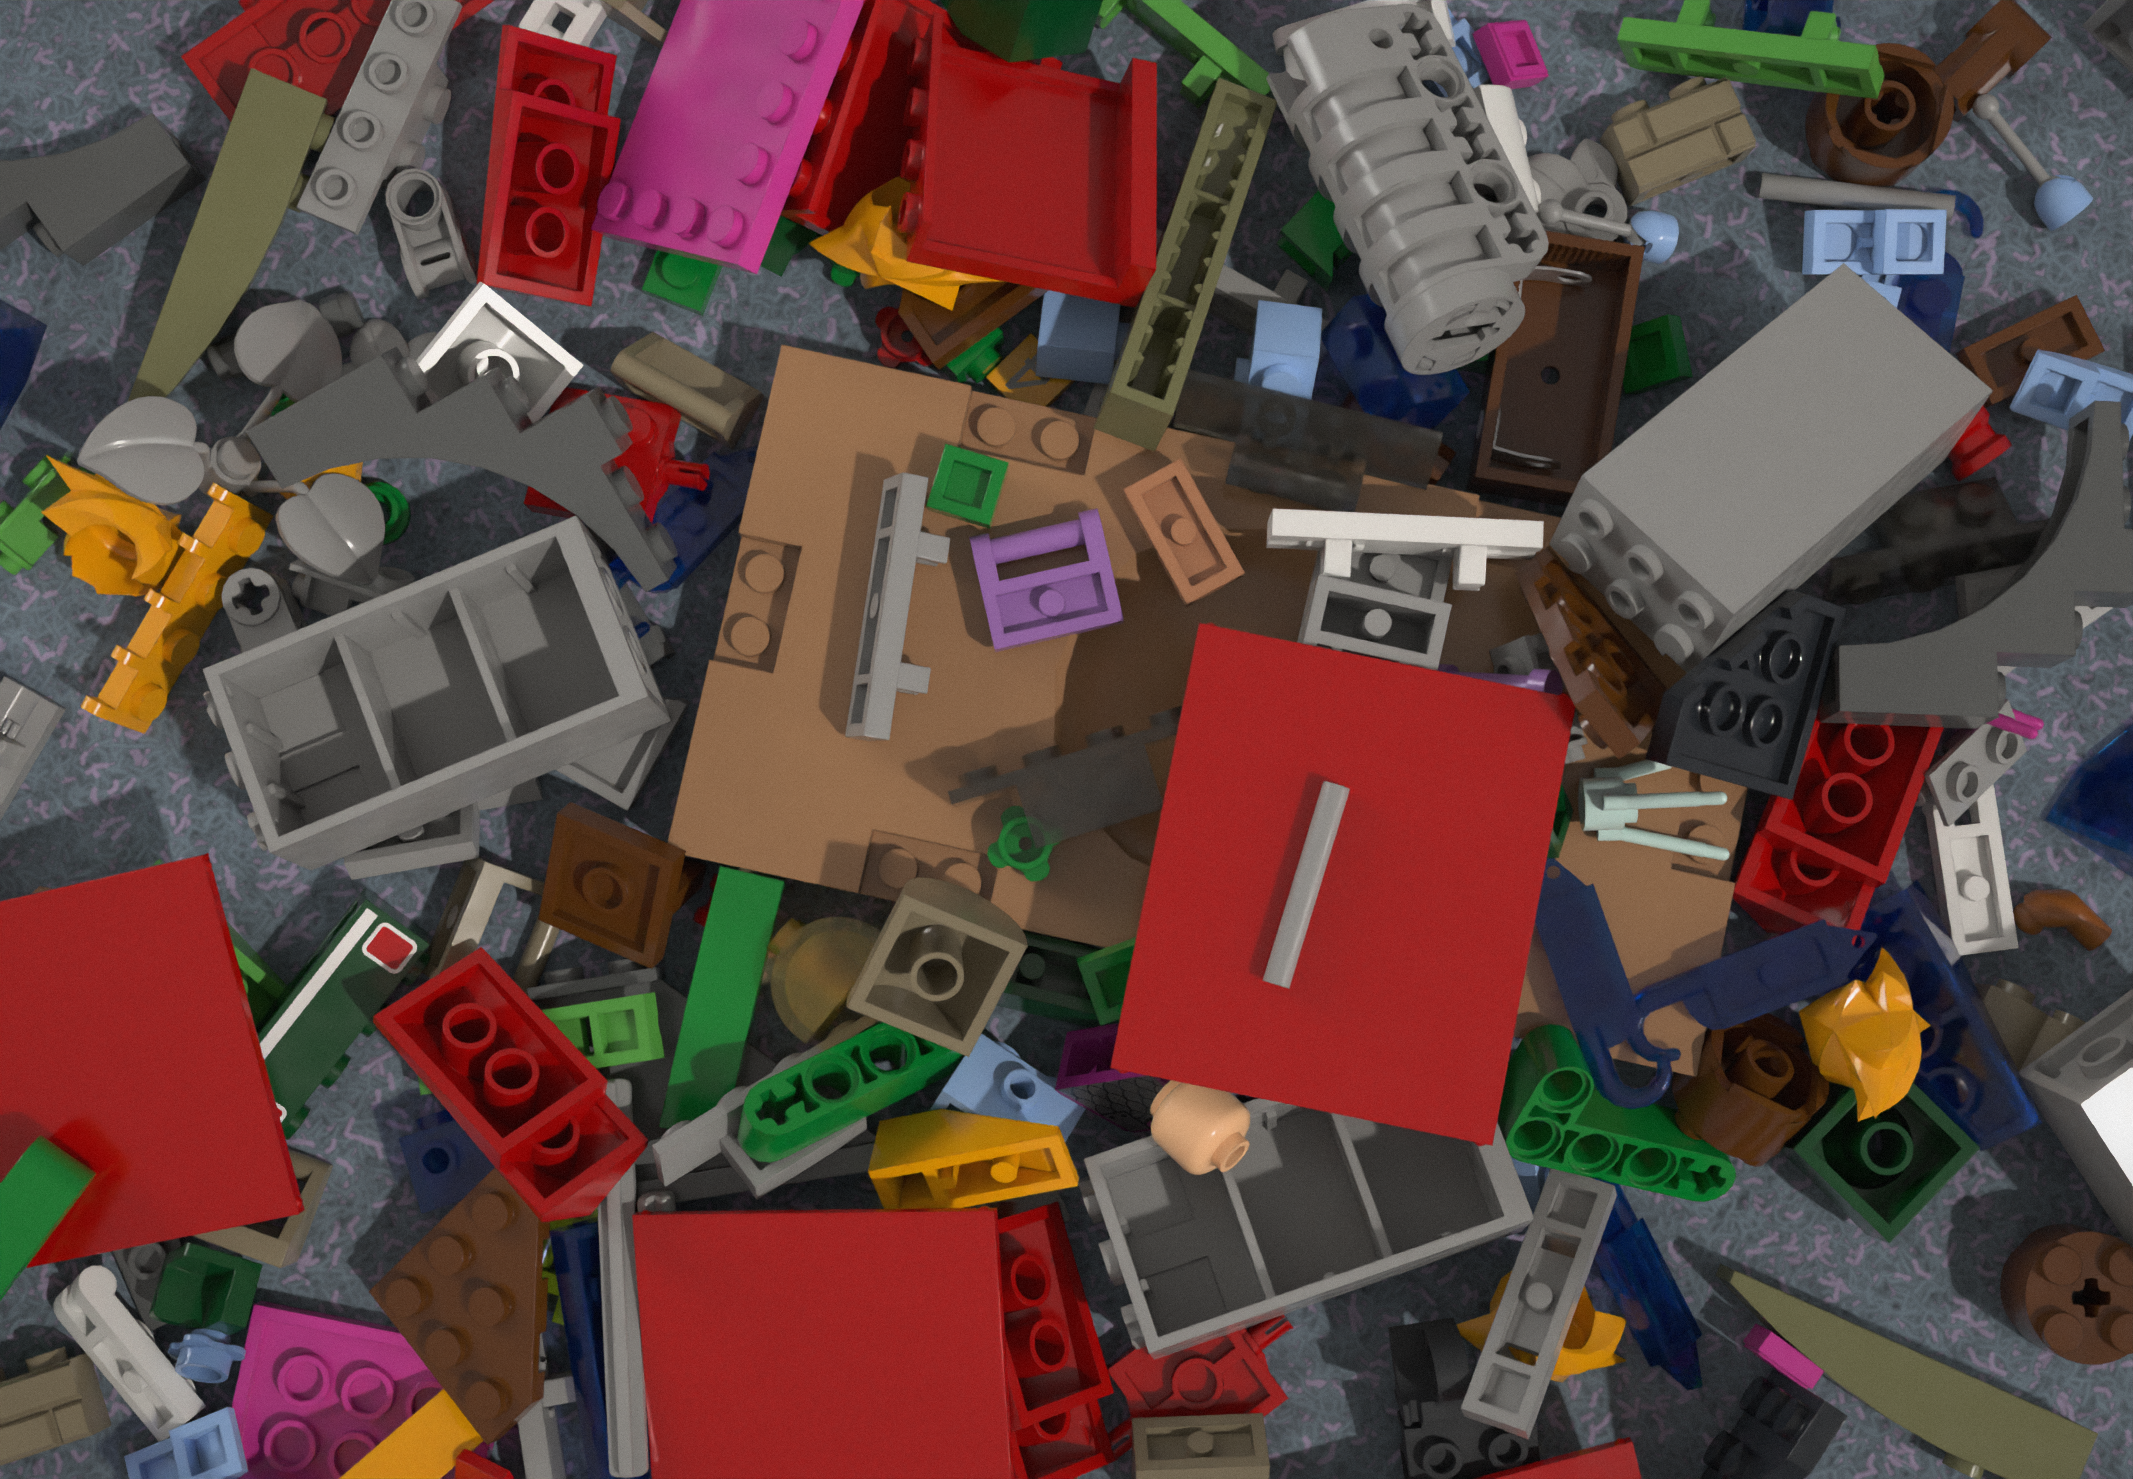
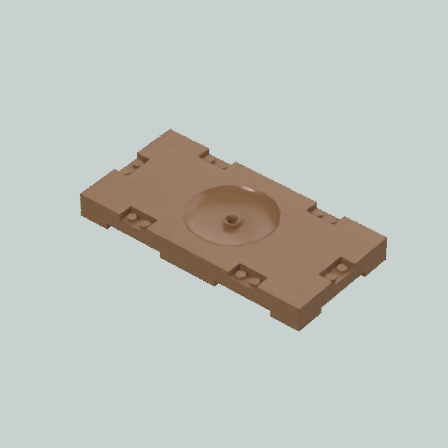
[667,345,1794,1077]

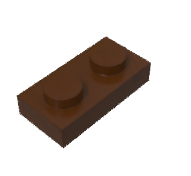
[1956,295,2105,408]

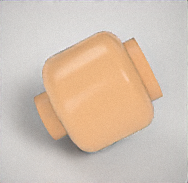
[1150,1080,1250,1175]

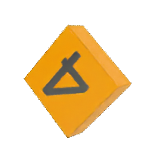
[986,333,1075,407]

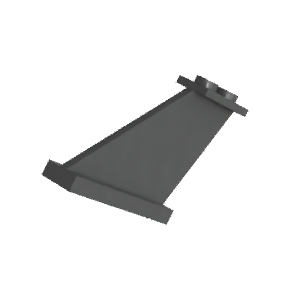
[527,959,876,1209]

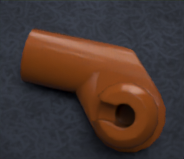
[2013,889,2112,951]

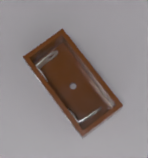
[1466,230,1645,507]

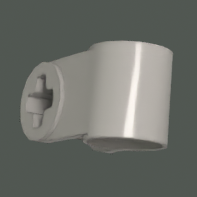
[385,168,478,300]
[221,568,308,653]

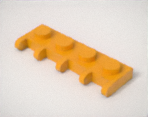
[80,482,274,734]

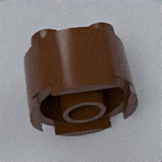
[1805,43,1954,187]
[1672,1008,1829,1167]
[2000,1224,2133,1365]

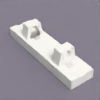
[1266,509,1544,591]

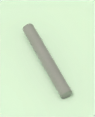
[1758,173,1956,221]
[1263,781,1350,989]

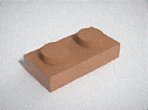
[1123,458,1245,607]

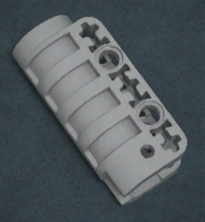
[1266,4,1549,375]

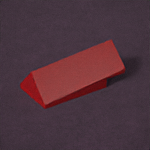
[477,25,621,307]
[1732,708,1944,949]
[373,947,649,1223]
[998,1201,1115,1479]

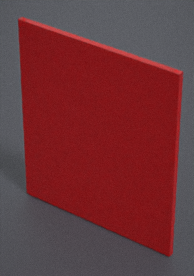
[1110,622,1575,1146]
[0,853,305,1268]
[632,1206,1015,1479]

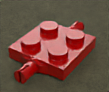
[523,387,710,523]
[1106,1315,1293,1461]

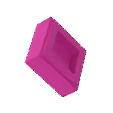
[1472,20,1549,89]
[1743,1324,1825,1390]

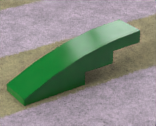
[659,866,785,1129]

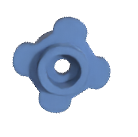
[168,1329,246,1383]

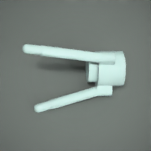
[1578,760,1730,861]

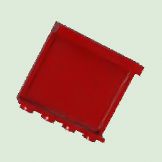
[780,0,1063,235]
[898,12,1157,308]

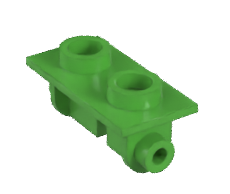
[0,450,95,576]

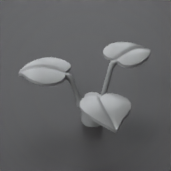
[77,300,385,585]

